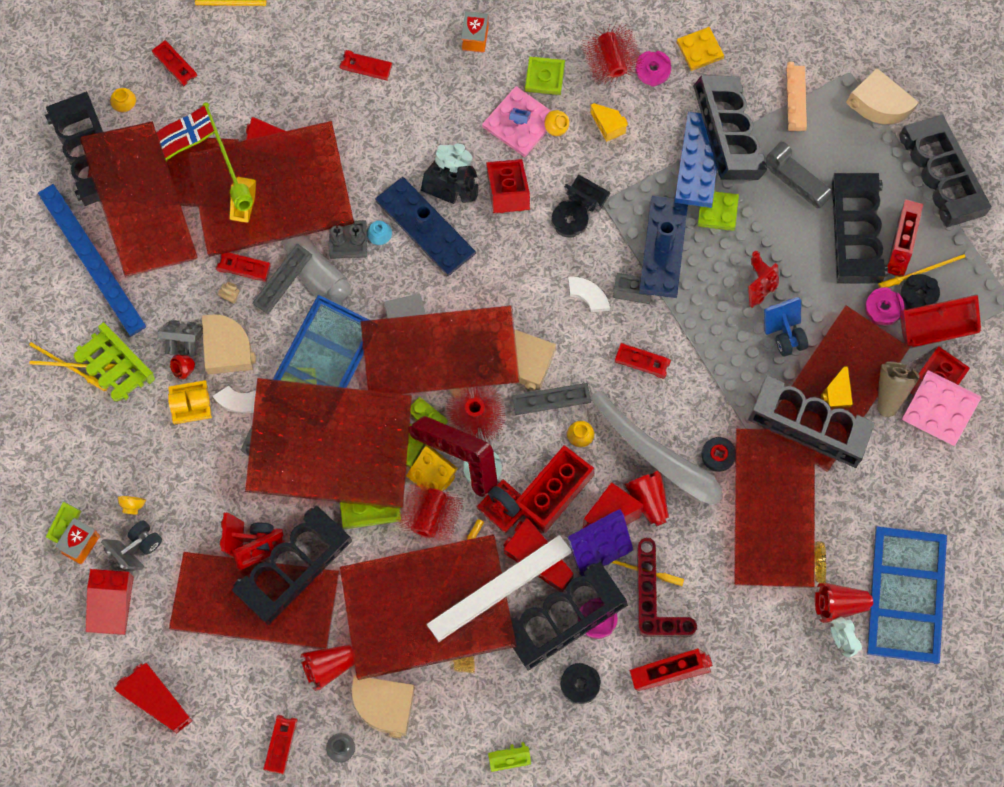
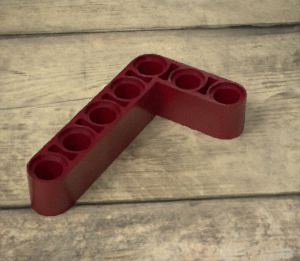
[408,416,498,497]
[637,537,697,638]

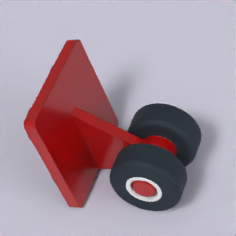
[220,512,274,557]

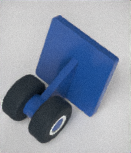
[764,297,809,357]

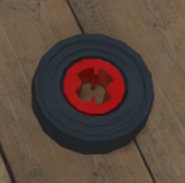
[701,437,737,472]

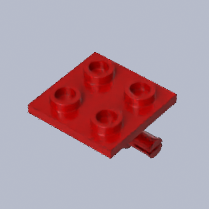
[748,251,779,308]

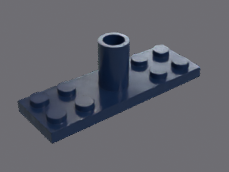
[375,176,476,276]
[639,196,688,298]

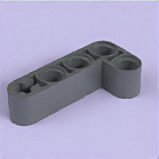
[766,141,833,208]

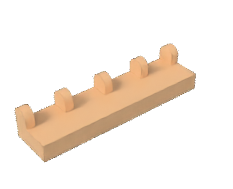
[786,62,807,131]

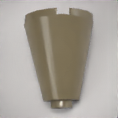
[877,362,919,418]

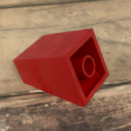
[583,482,644,528]

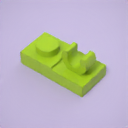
[407,396,449,424]
[46,502,82,543]
[488,742,531,772]

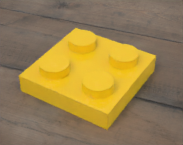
[676,27,724,71]

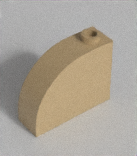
[846,68,919,124]
[202,314,256,375]
[498,325,556,391]
[352,675,415,739]

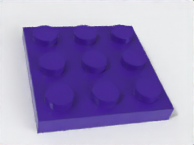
[567,509,634,577]

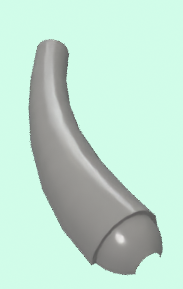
[271,172,351,305]
[590,391,722,505]

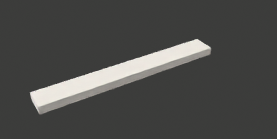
[427,535,571,642]

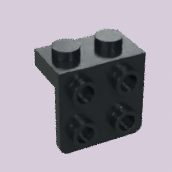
[420,160,458,204]
[564,174,611,212]

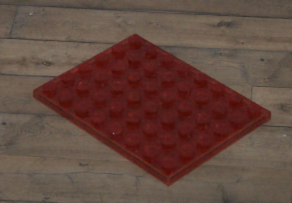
[188,121,355,257]
[245,378,412,509]
[340,534,517,680]

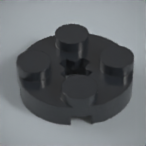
[454,166,479,203]
[551,201,589,238]
[901,274,940,309]
[560,663,601,704]

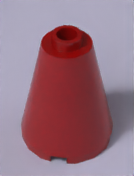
[624,471,669,526]
[815,582,873,623]
[300,645,359,691]

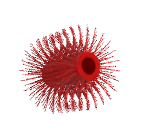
[581,24,644,85]
[446,380,506,443]
[395,481,464,544]

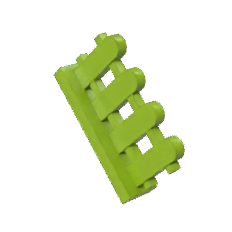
[74,322,155,402]

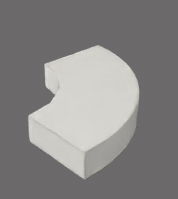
[568,277,610,312]
[213,386,266,414]

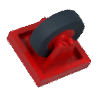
[476,479,524,534]

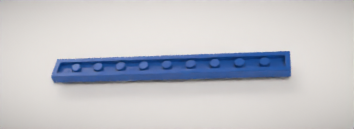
[38,184,146,337]

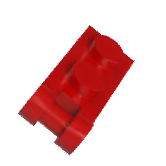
[151,40,198,87]
[339,50,393,81]
[216,251,271,282]
[615,343,671,379]
[232,528,285,570]
[263,715,298,775]

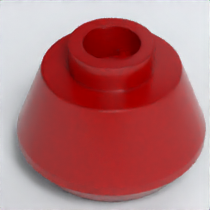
[170,354,195,380]

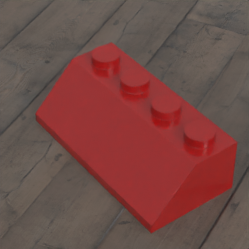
[515,445,595,533]

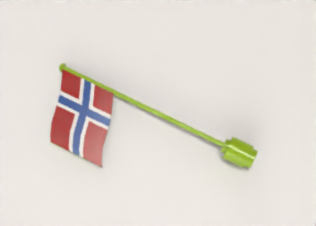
[156,102,253,211]

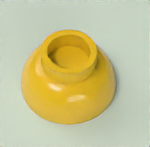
[110,88,136,112]
[544,110,569,137]
[567,420,595,447]
[118,496,146,514]

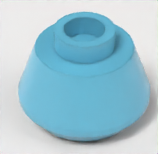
[367,221,392,245]

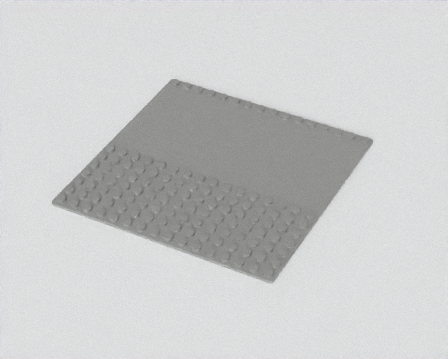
[603,73,1004,446]

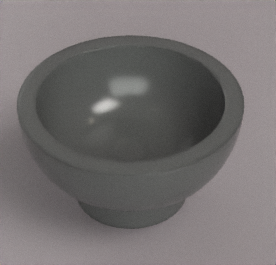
[326,733,355,763]

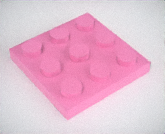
[482,86,551,157]
[902,370,981,446]

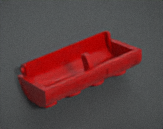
[900,294,981,347]

